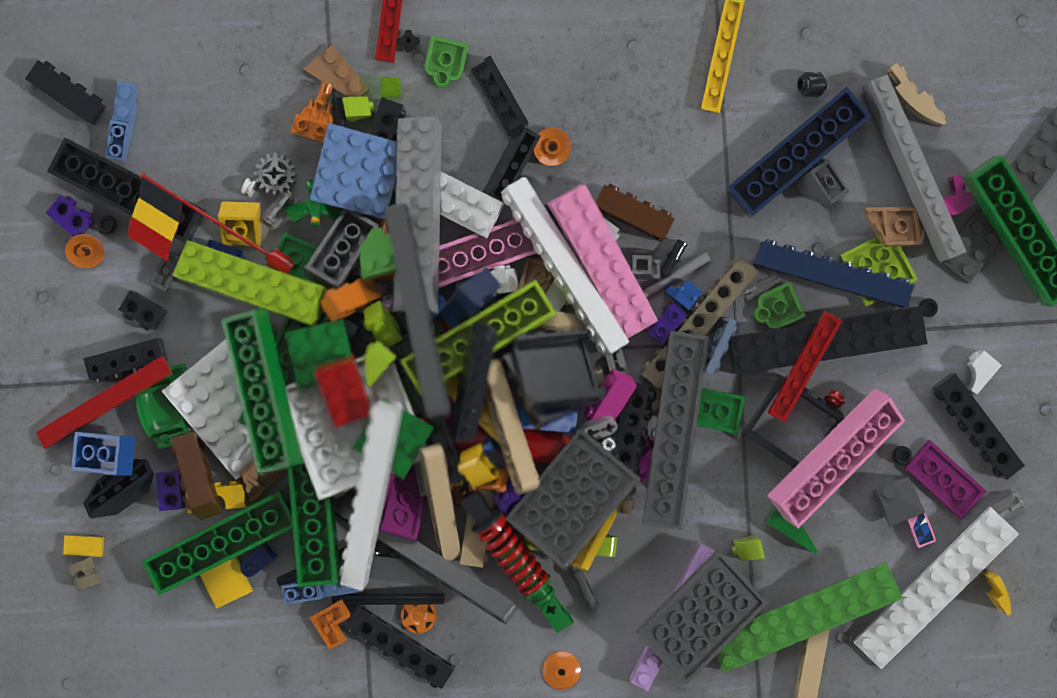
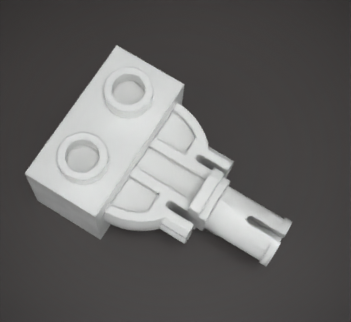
[456,265,519,294]

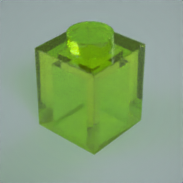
[381,77,402,100]

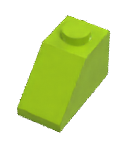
[342,96,375,122]
[365,341,397,387]
[731,534,765,561]

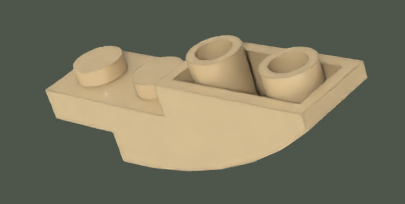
[887,63,947,127]

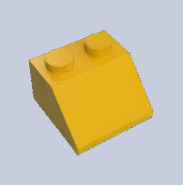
[218,202,262,247]

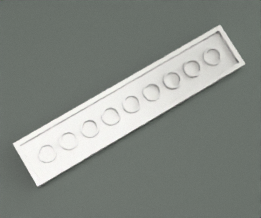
[853,506,1019,669]

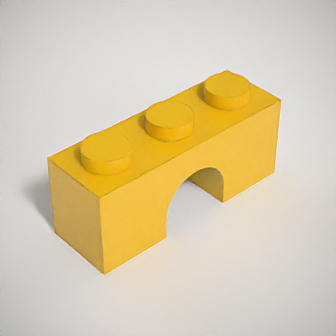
[186,480,249,513]

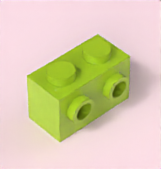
[363,301,403,348]

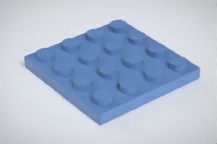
[309,123,397,219]

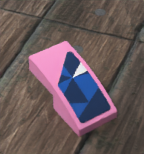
[907,513,936,549]

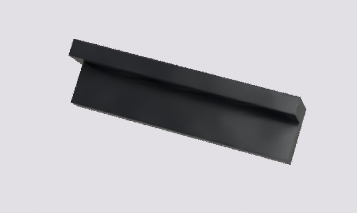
[471,55,529,136]

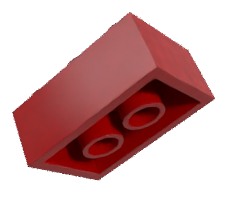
[315,355,372,428]

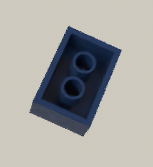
[439,268,501,329]

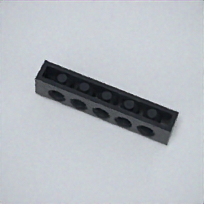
[358,98,407,216]
[933,373,1025,480]
[612,382,656,501]
[345,605,455,689]

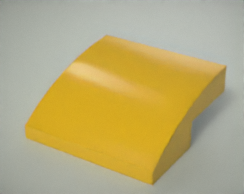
[200,556,253,609]
[981,569,1011,616]

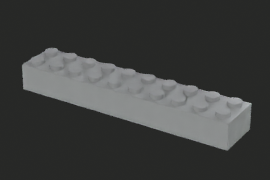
[394,117,442,314]

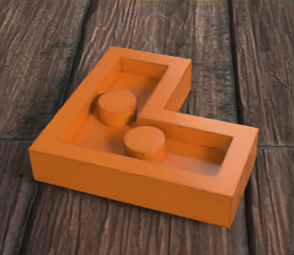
[310,599,351,650]

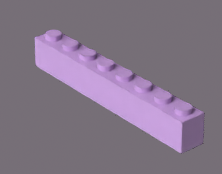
[630,542,715,691]

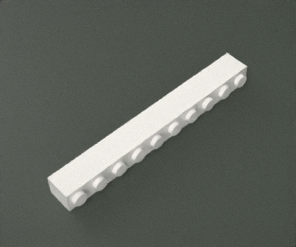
[501,177,629,357]
[339,401,403,591]

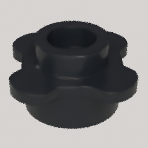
[397,30,420,53]

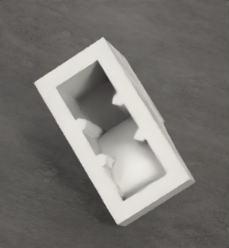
[967,350,1002,395]

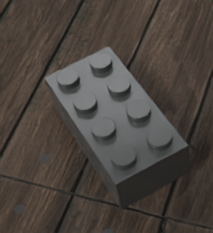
[305,209,379,290]

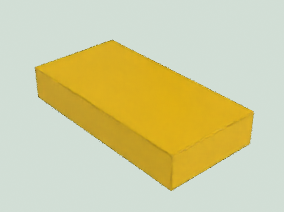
[63,535,104,557]

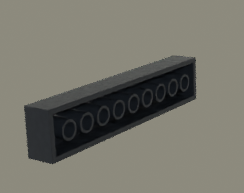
[728,306,928,375]

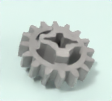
[254,153,297,195]

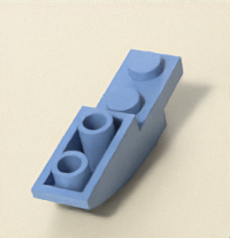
[105,81,138,161]
[281,582,361,605]

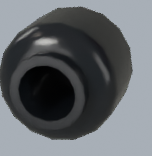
[797,72,828,97]

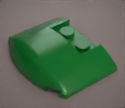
[136,363,200,449]

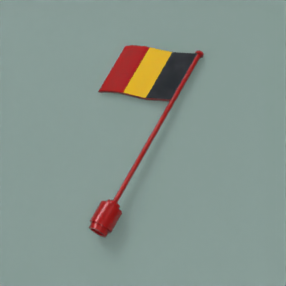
[128,172,295,274]

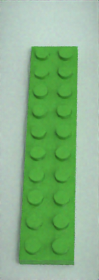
[716,562,903,673]

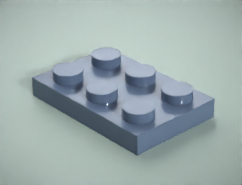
[704,316,737,375]

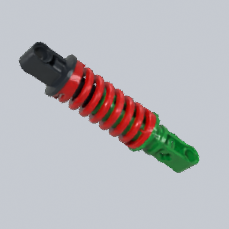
[460,489,574,633]

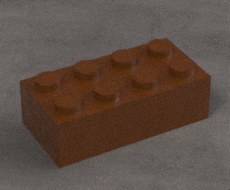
[595,184,675,242]
[171,431,222,520]

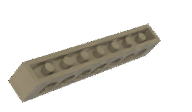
[641,257,759,389]

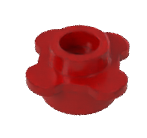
[824,390,845,407]

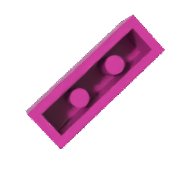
[584,369,637,428]

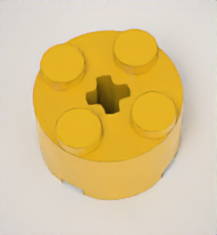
[458,442,502,488]

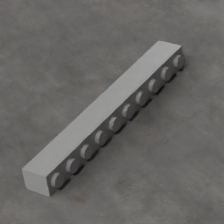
[862,75,966,263]

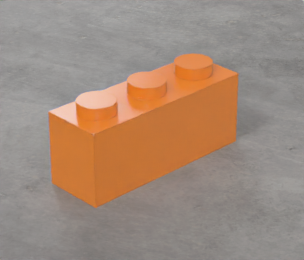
[320,278,383,322]

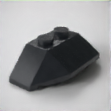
[83,459,154,519]

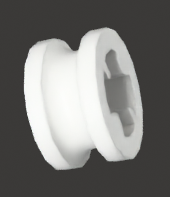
[241,178,257,197]

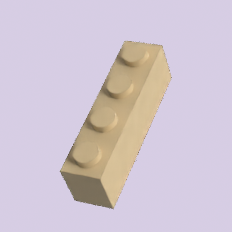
[460,490,496,568]

